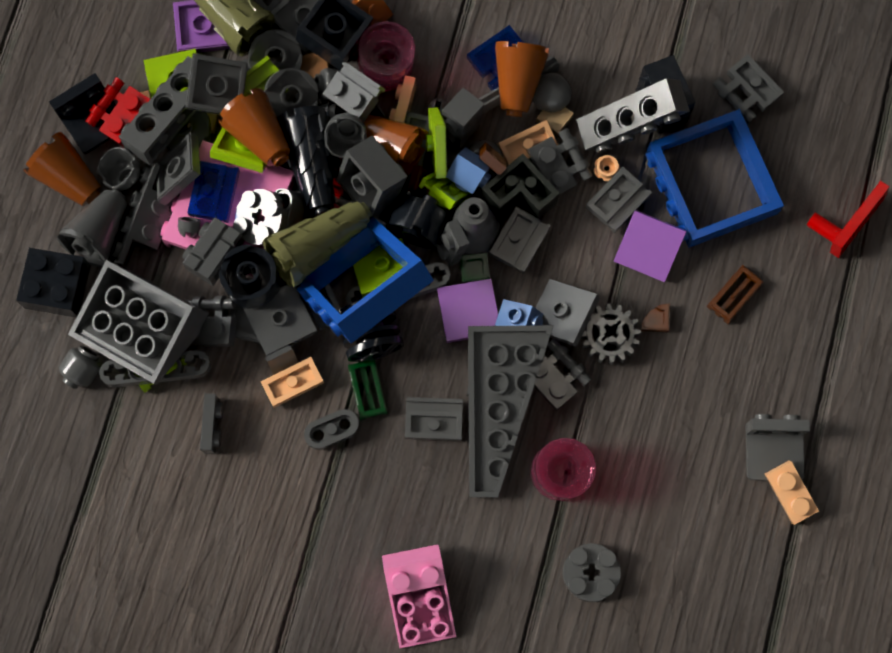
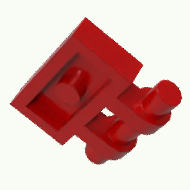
[85,77,150,147]

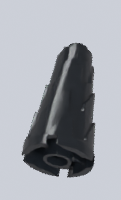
[277,106,336,217]

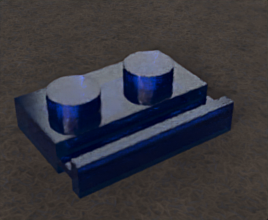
[187,161,240,223]

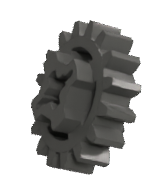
[581,303,641,365]

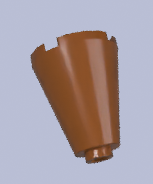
[495,41,550,117]
[219,88,290,167]
[364,114,428,175]
[24,132,101,206]

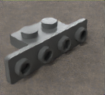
[110,162,174,265]

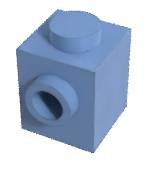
[446,147,492,194]
[495,299,543,326]

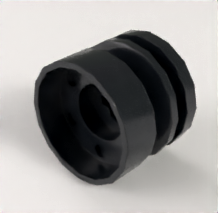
[338,302,404,362]

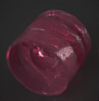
[358,21,416,91]
[530,438,596,501]

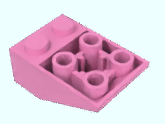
[382,544,456,648]

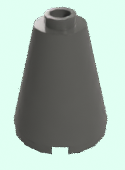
[57,189,127,267]
[447,198,500,255]

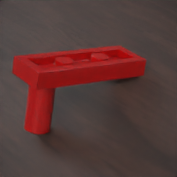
[807,181,890,258]

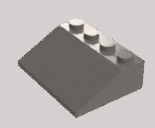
[68,260,209,385]

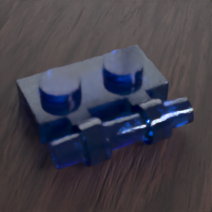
[467,25,524,91]

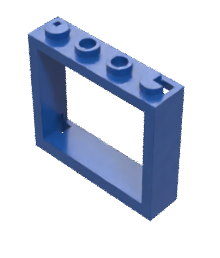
[645,109,784,248]
[296,217,434,343]

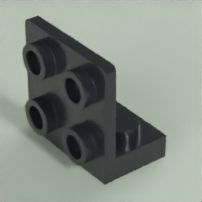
[49,73,116,154]

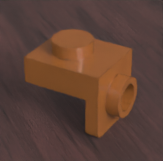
[351,0,394,31]

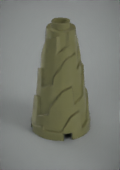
[194,0,275,57]
[263,201,372,288]

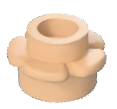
[594,155,620,181]

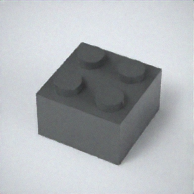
[335,136,408,219]

